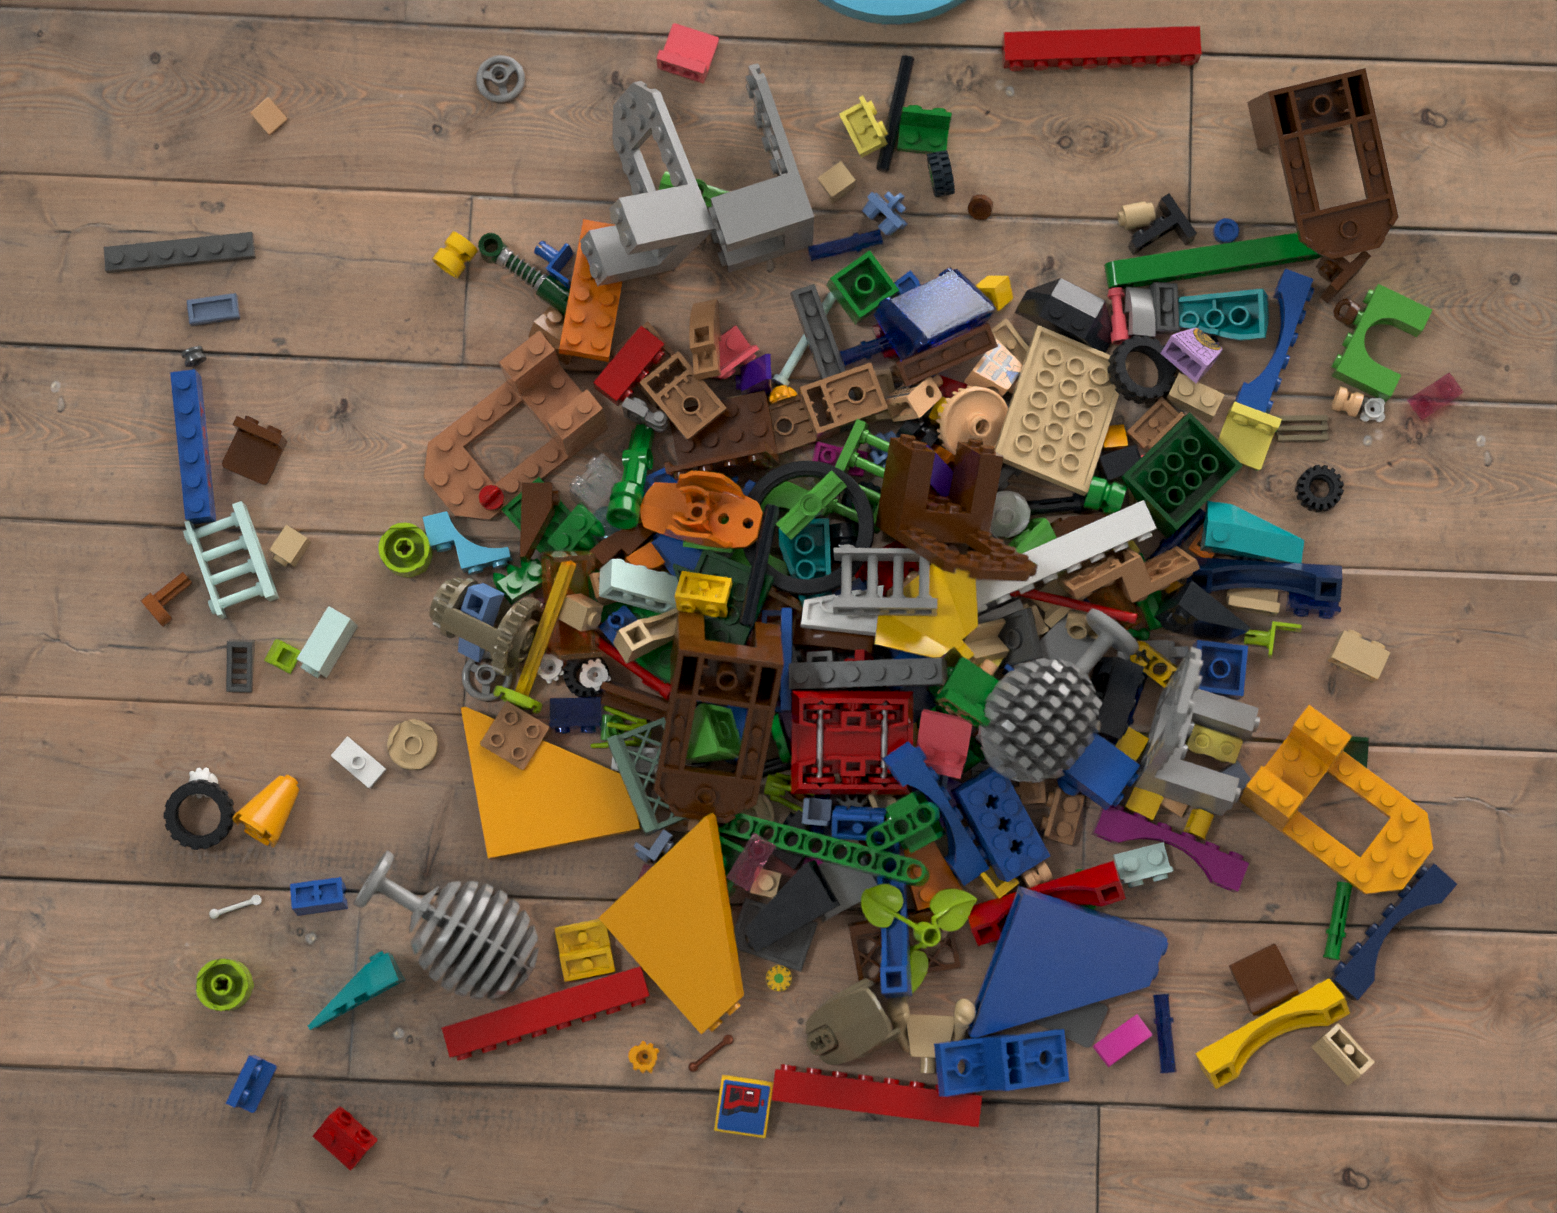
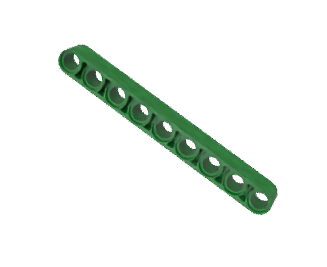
[1104,233,1323,290]
[718,813,930,887]

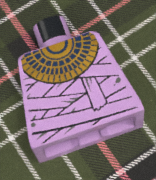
[1161,327,1222,383]

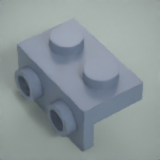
[633,829,675,864]

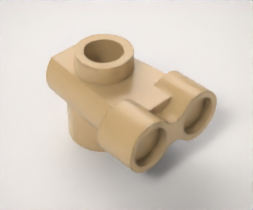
[1065,610,1099,639]

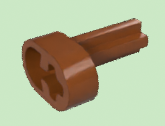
[140,572,192,627]

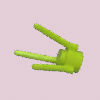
[590,706,652,748]
[764,773,815,812]

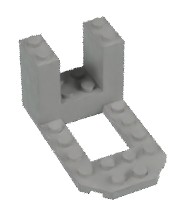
[708,63,814,273]
[580,81,715,286]
[1134,647,1260,816]

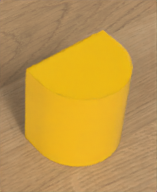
[1183,809,1214,840]

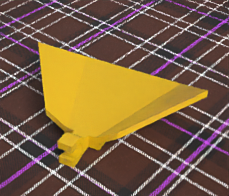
[875,564,978,660]

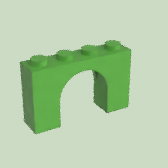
[1331,284,1432,402]
[730,472,818,591]

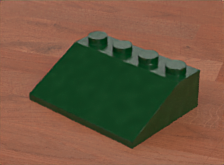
[1122,412,1243,539]

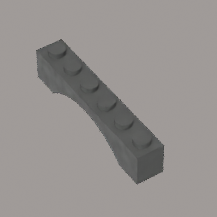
[789,658,947,691]

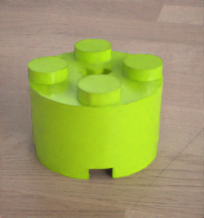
[378,523,433,578]
[196,959,254,1011]

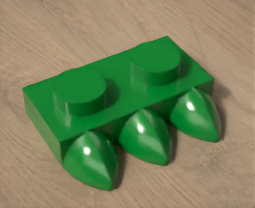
[547,504,605,562]
[493,558,552,605]

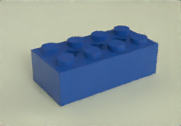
[951,767,1050,882]

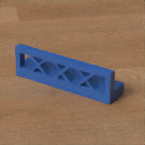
[762,608,793,713]

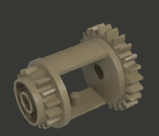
[429,577,544,676]

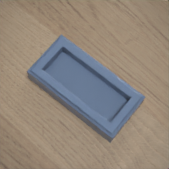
[186,293,240,326]

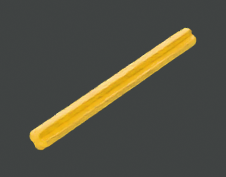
[515,559,576,697]

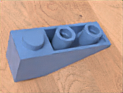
[458,583,504,663]

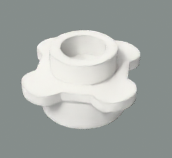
[1360,397,1385,422]

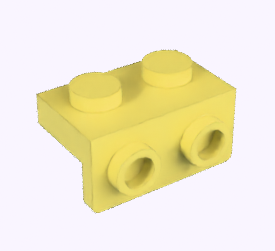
[839,96,888,158]
[1186,724,1243,764]

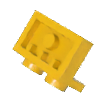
[674,571,733,618]

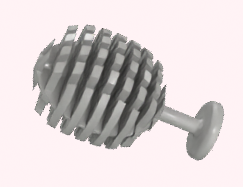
[975,609,1139,783]
[353,850,539,999]

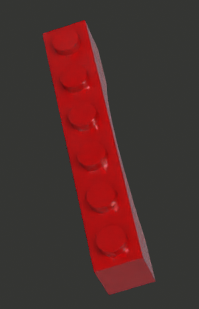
[968,860,1126,946]

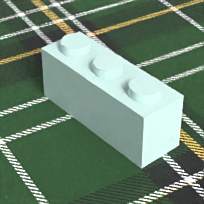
[599,559,678,613]

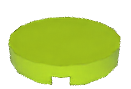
[493,685,543,714]

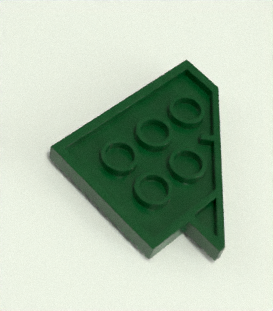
[673,549,775,646]

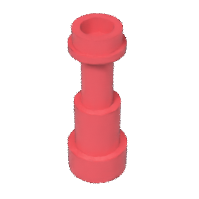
[1107,287,1131,345]

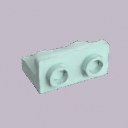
[1113,842,1173,888]

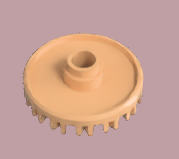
[936,385,1008,456]

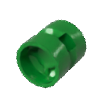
[1084,476,1127,515]
[606,481,644,530]

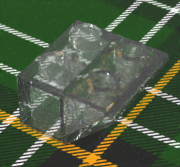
[569,453,623,518]

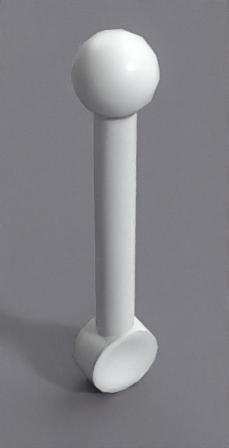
[209,895,262,919]

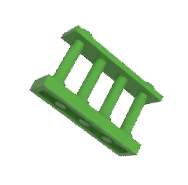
[814,419,889,534]

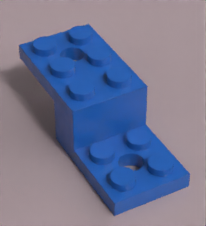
[934,1029,1069,1097]

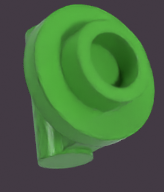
[601,715,625,741]

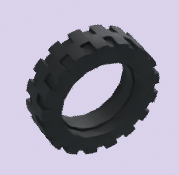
[1108,335,1176,404]
[163,780,235,850]

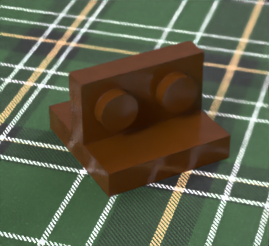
[1315,251,1371,304]

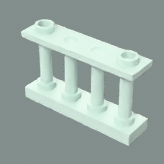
[183,501,279,619]

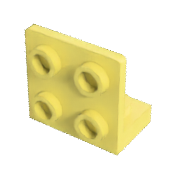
[1218,401,1282,471]

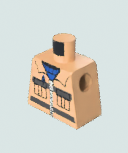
[964,339,1023,397]
[885,374,943,422]

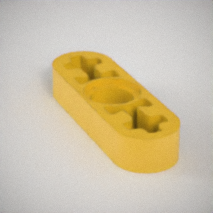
[1129,641,1178,688]

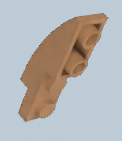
[689,299,721,380]

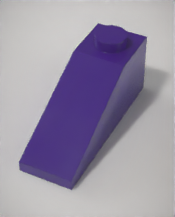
[736,354,771,396]

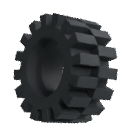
[1295,464,1344,513]
[563,651,610,699]

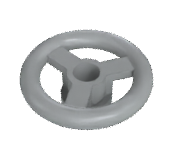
[476,55,525,103]
[462,651,512,701]

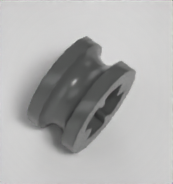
[181,346,207,367]

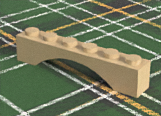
[613,608,679,664]

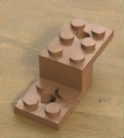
[610,321,727,441]
[769,362,888,455]
[1056,546,1200,603]

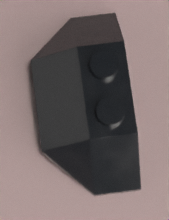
[1015,278,1113,353]

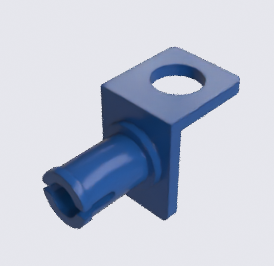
[534,241,574,289]
[599,606,638,649]

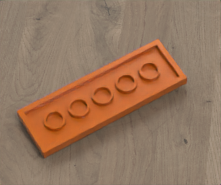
[559,219,623,362]

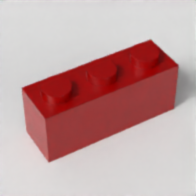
[593,326,666,406]

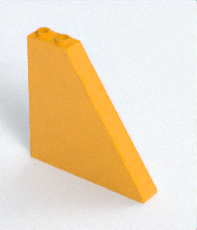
[461,707,641,860]
[599,813,744,1034]

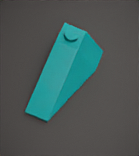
[1200,501,1304,563]
[778,518,832,608]
[307,951,406,1030]

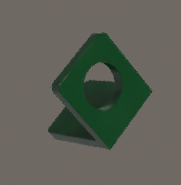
[1343,736,1369,768]

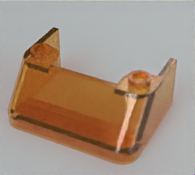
[541,551,601,660]

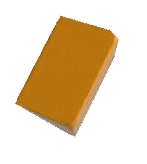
[1101,424,1128,452]

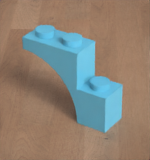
[422,511,513,575]

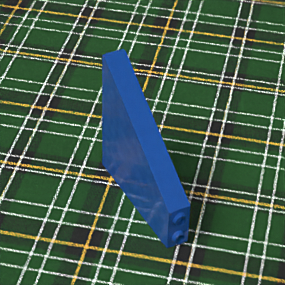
[967,886,1168,1038]

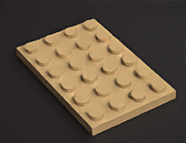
[995,325,1129,496]

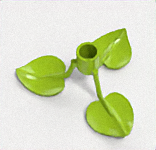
[861,884,977,994]

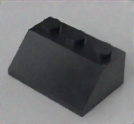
[1090,656,1144,739]

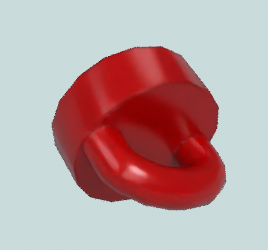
[479,485,505,511]

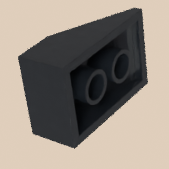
[1154,581,1251,643]

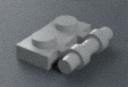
[622,397,668,433]

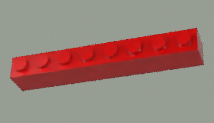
[1002,26,1202,71]
[441,966,650,1061]
[771,1064,982,1127]

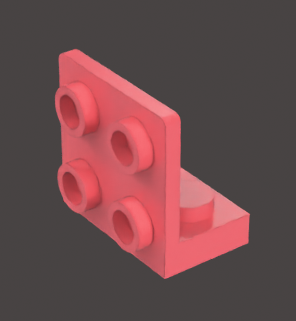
[656,23,719,84]
[711,325,759,380]
[916,709,972,779]

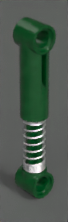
[478,233,570,315]

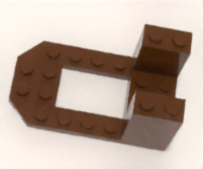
[1247,68,1399,260]
[875,434,1038,582]
[654,611,784,823]

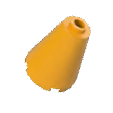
[232,774,300,848]

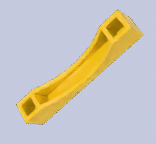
[1195,978,1350,1089]

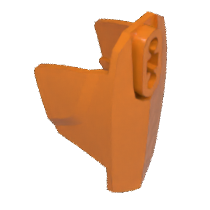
[640,471,763,549]

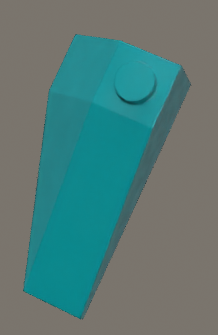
[1178,289,1269,341]

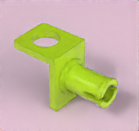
[1244,621,1302,659]

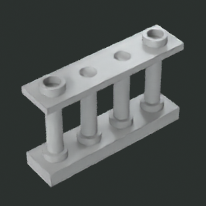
[833,545,937,616]

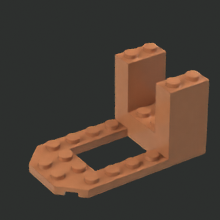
[424,331,608,521]

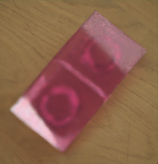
[1407,372,1464,421]
[726,833,776,891]

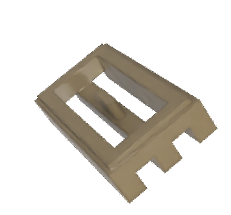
[1277,415,1329,442]

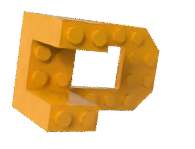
[1240,705,1433,895]

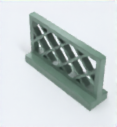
[607,717,688,837]

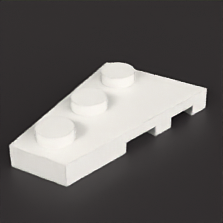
[801,585,884,636]

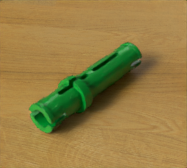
[1323,881,1353,961]

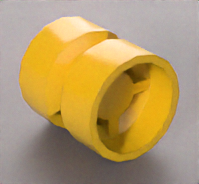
[432,231,478,279]

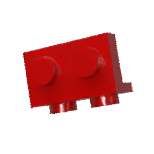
[312,1106,378,1171]

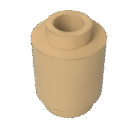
[1117,201,1155,230]

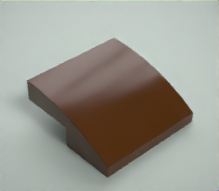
[1229,943,1299,1016]

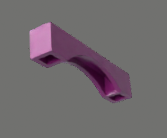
[1091,805,1249,893]

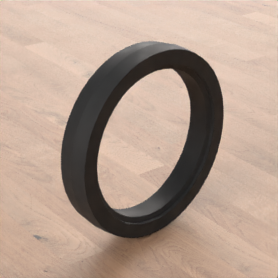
[742,461,874,595]

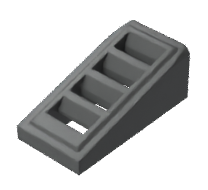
[226,639,255,692]

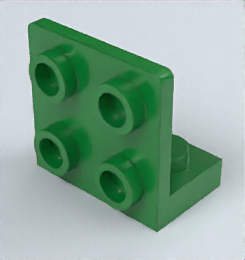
[897,105,952,154]
[935,657,999,728]

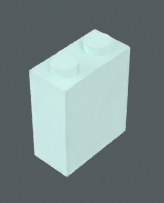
[297,606,358,678]

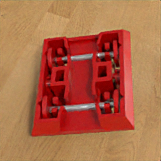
[791,691,913,794]

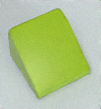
[264,639,301,674]

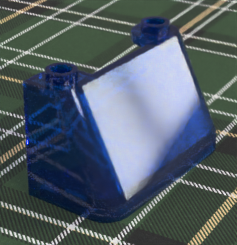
[873,267,997,360]

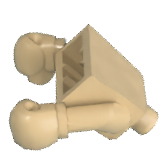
[887,997,975,1073]

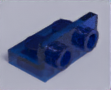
[1286,591,1341,619]
[549,697,602,734]

